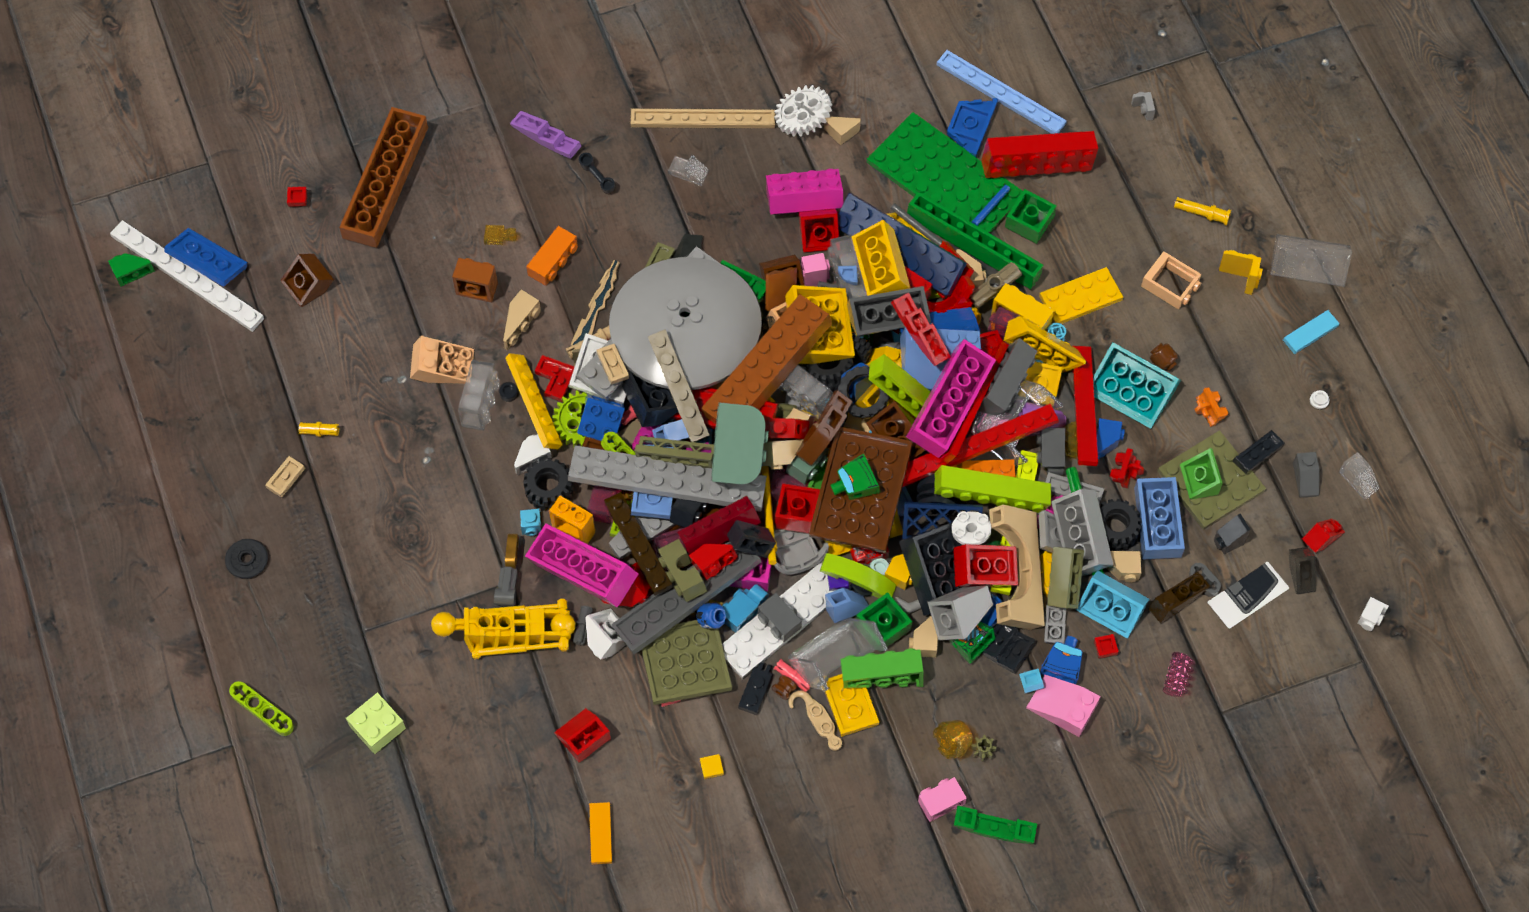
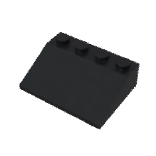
[899,522,962,616]

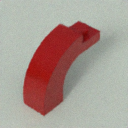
[927,275,975,314]

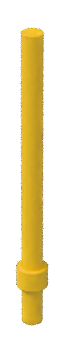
[761,466,777,565]

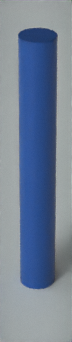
[971,185,1010,226]

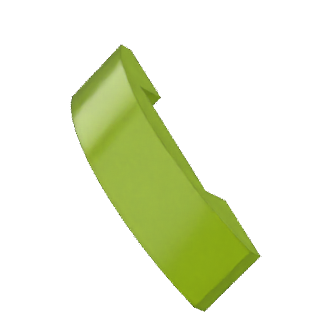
[820,553,896,598]

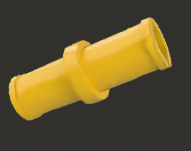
[299,422,339,437]

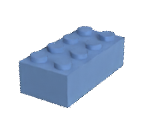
[1134,477,1185,559]

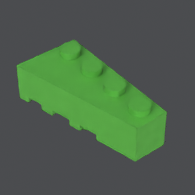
[841,648,923,688]

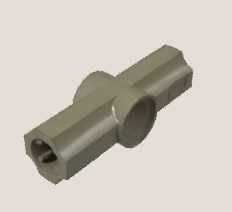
[969,262,1022,309]

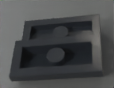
[982,624,1036,674]

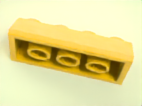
[1004,316,1086,373]

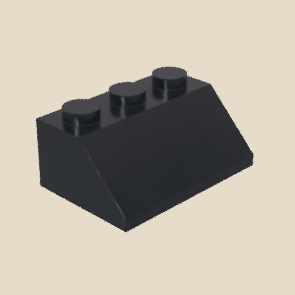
[622,370,679,428]

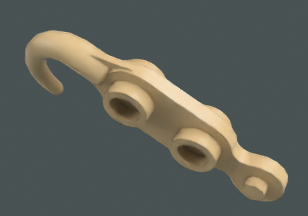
[788,691,842,751]

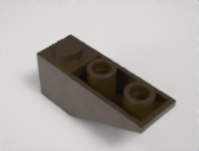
[1148,572,1210,624]

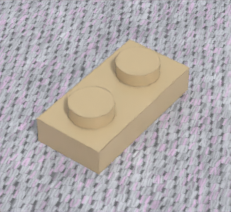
[596,344,629,385]
[265,456,305,498]

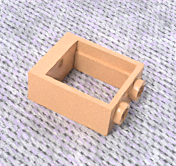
[1141,251,1201,310]

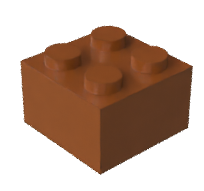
[452,258,498,303]

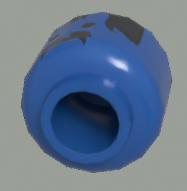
[696,603,726,629]

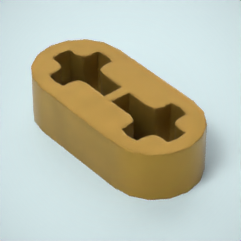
[505,533,519,569]

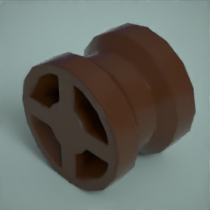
[772,675,797,700]

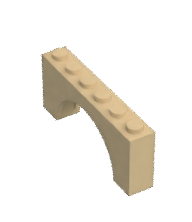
[989,505,1045,630]

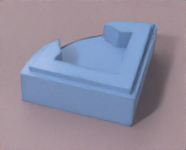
[838,265,858,285]

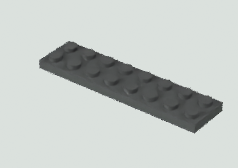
[611,540,761,655]

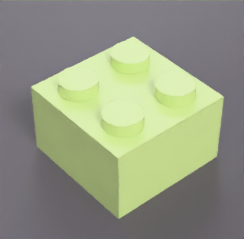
[346,693,406,754]

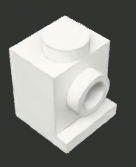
[1357,597,1389,631]

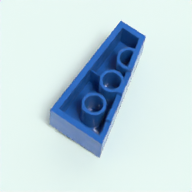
[899,307,980,335]

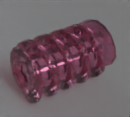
[1162,652,1196,697]

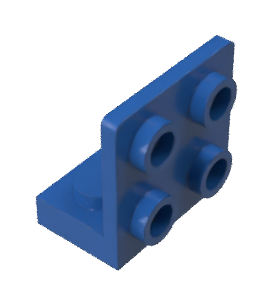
[577,394,625,443]

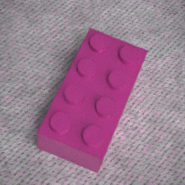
[766,169,843,214]

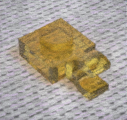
[484,225,517,245]

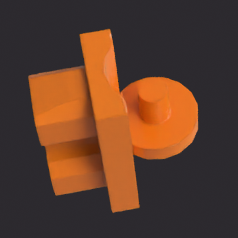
[1195,387,1228,427]

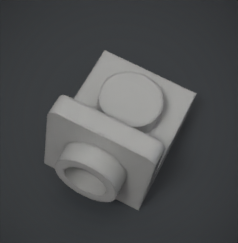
[1131,92,1155,121]

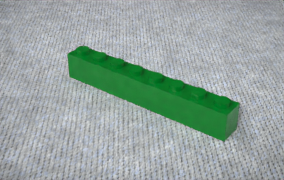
[907,192,1044,290]

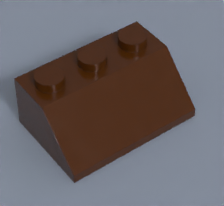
[866,401,928,461]

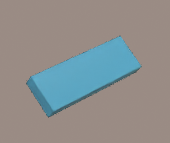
[1283,310,1340,354]

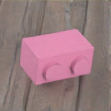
[801,253,830,287]
[918,777,967,822]

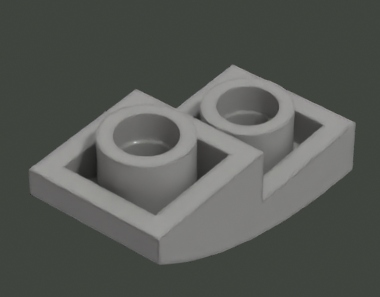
[1044,605,1066,644]

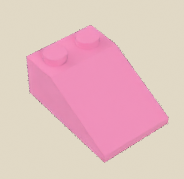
[1026,675,1100,737]

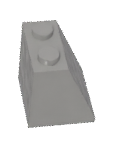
[928,586,993,640]

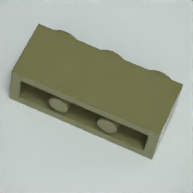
[1047,547,1084,609]

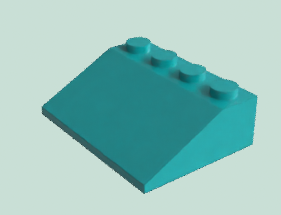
[1093,342,1181,429]

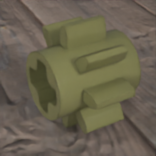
[971,735,996,761]

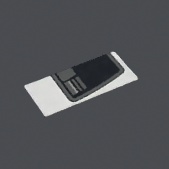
[1208,562,1289,629]

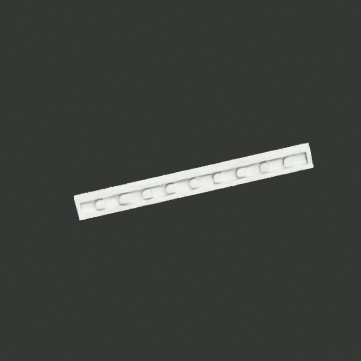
[110,220,264,332]

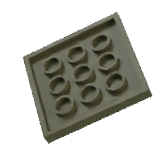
[1158,430,1266,530]
[641,620,732,705]

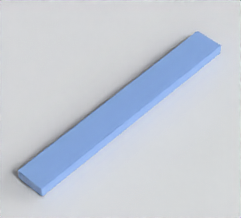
[937,50,1066,134]

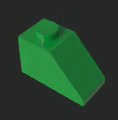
[108,253,155,287]

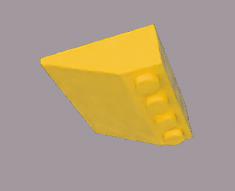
[785,285,855,364]

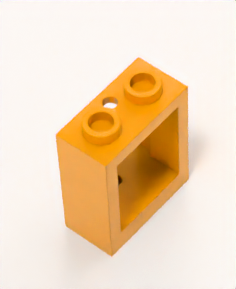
[549,496,595,544]

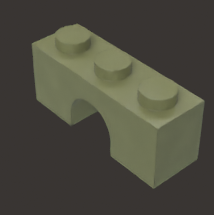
[658,539,707,602]

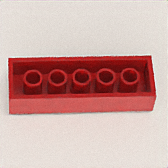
[981,131,1099,178]

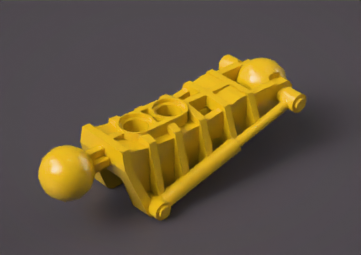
[431,599,576,659]

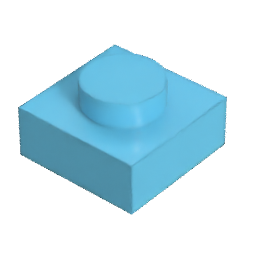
[1019,669,1044,693]

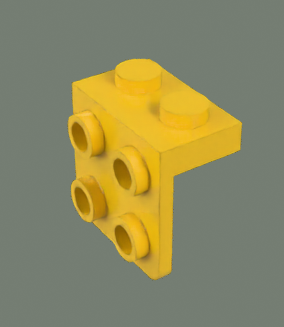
[1219,250,1263,295]

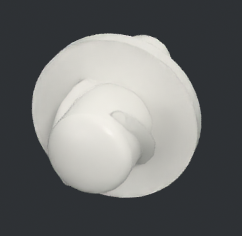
[952,511,991,545]

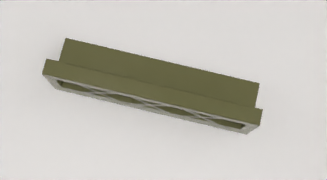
[635,436,714,468]

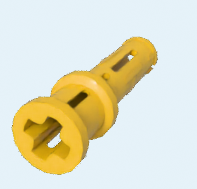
[1174,197,1231,226]

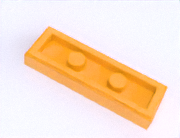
[589,802,612,865]

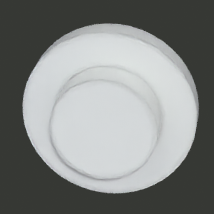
[1310,390,1329,409]

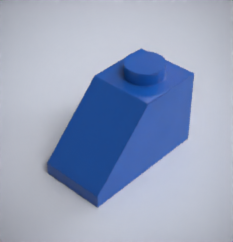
[1096,418,1125,460]

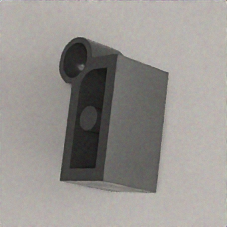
[1036,428,1065,475]

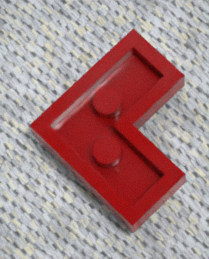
[535,355,574,402]

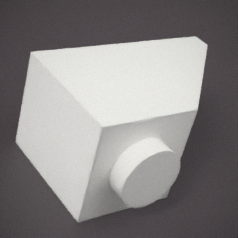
[514,434,552,476]

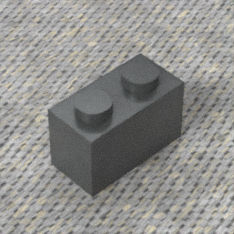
[758,593,802,642]

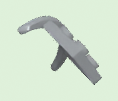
[774,529,829,575]

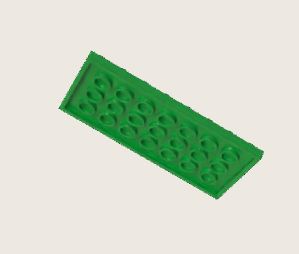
[867,112,1023,234]

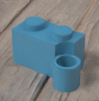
[722,584,769,633]

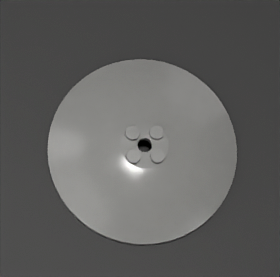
[609,257,761,390]

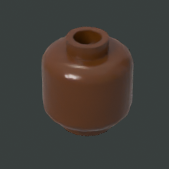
[1150,342,1178,371]

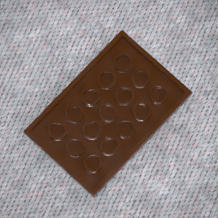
[809,427,913,553]

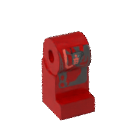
[850,546,889,565]

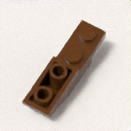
[795,390,852,466]

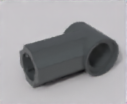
[494,567,518,606]

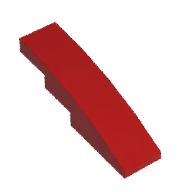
[891,292,951,366]

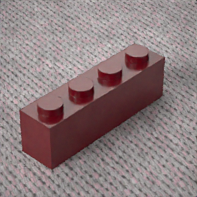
[677,496,761,555]

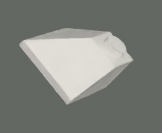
[585,608,626,660]

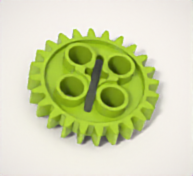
[552,390,591,448]

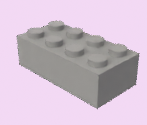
[1051,489,1113,576]

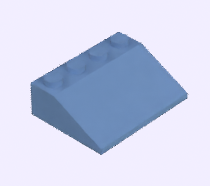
[900,327,981,390]

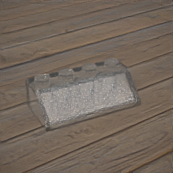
[1270,234,1352,287]

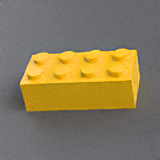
[851,220,910,296]

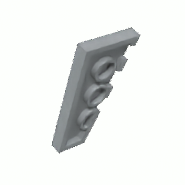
[609,501,676,560]

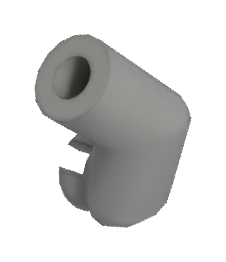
[893,597,921,614]

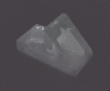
[668,155,709,186]

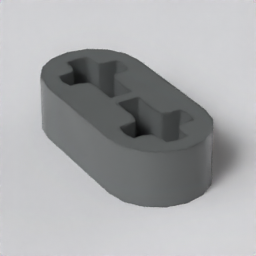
[1189,563,1221,597]

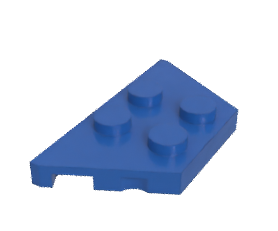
[947,98,998,157]

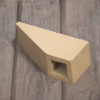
[503,290,541,350]

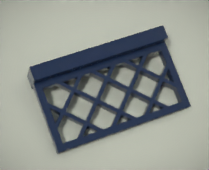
[902,502,983,545]

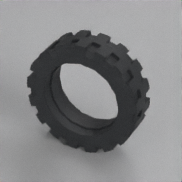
[838,366,890,418]

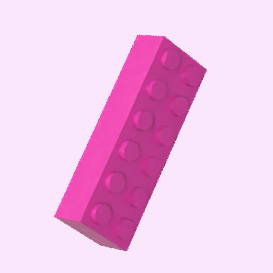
[906,339,996,458]
[525,524,638,608]

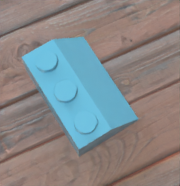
[1075,571,1150,638]

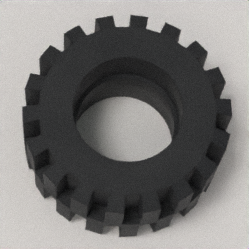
[805,358,854,395]
[523,458,573,511]
[1099,499,1142,551]

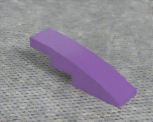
[510,111,581,159]

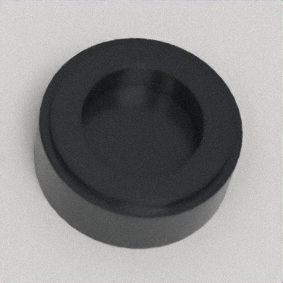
[499,382,518,402]

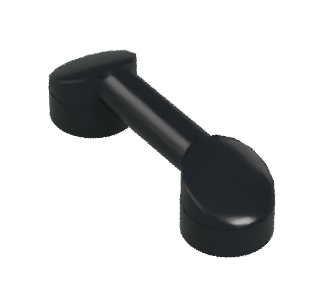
[578,152,616,193]

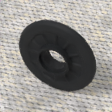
[225,539,268,579]

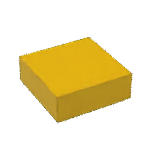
[700,754,724,779]

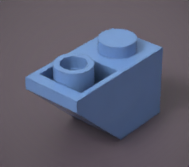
[652,419,690,447]
[825,588,869,623]

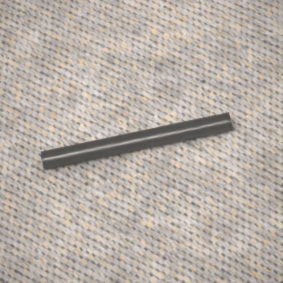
[890,203,942,246]

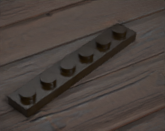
[604,492,672,596]

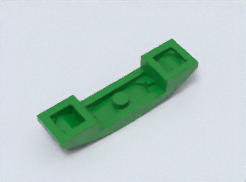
[953,806,1037,844]

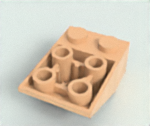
[410,336,474,384]

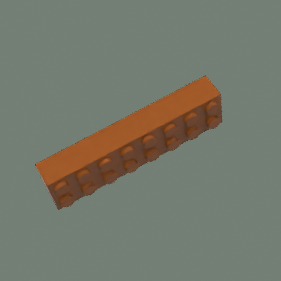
[339,107,428,248]
[701,294,833,424]

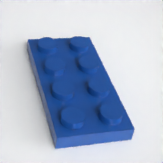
[164,228,247,287]

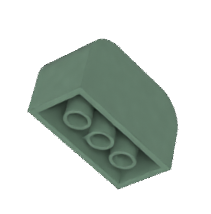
[711,403,768,484]

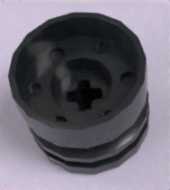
[916,474,957,518]

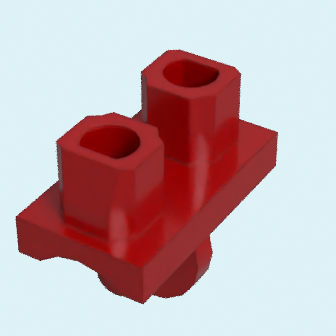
[1110,448,1144,488]

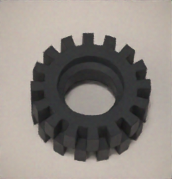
[852,333,873,364]

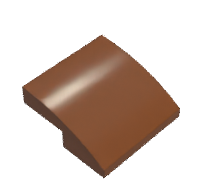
[765,267,797,311]

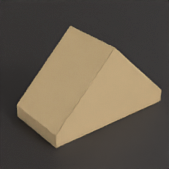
[824,117,861,145]

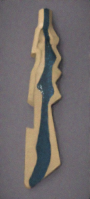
[571,260,620,346]

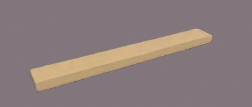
[631,109,775,128]

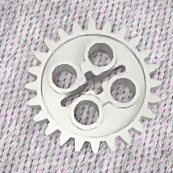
[774,85,832,137]

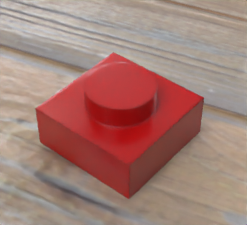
[287,187,307,207]
[1093,634,1119,659]

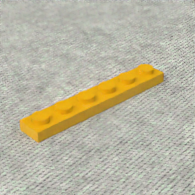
[505,353,562,449]

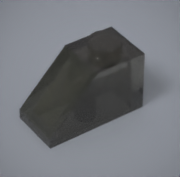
[1289,547,1316,594]

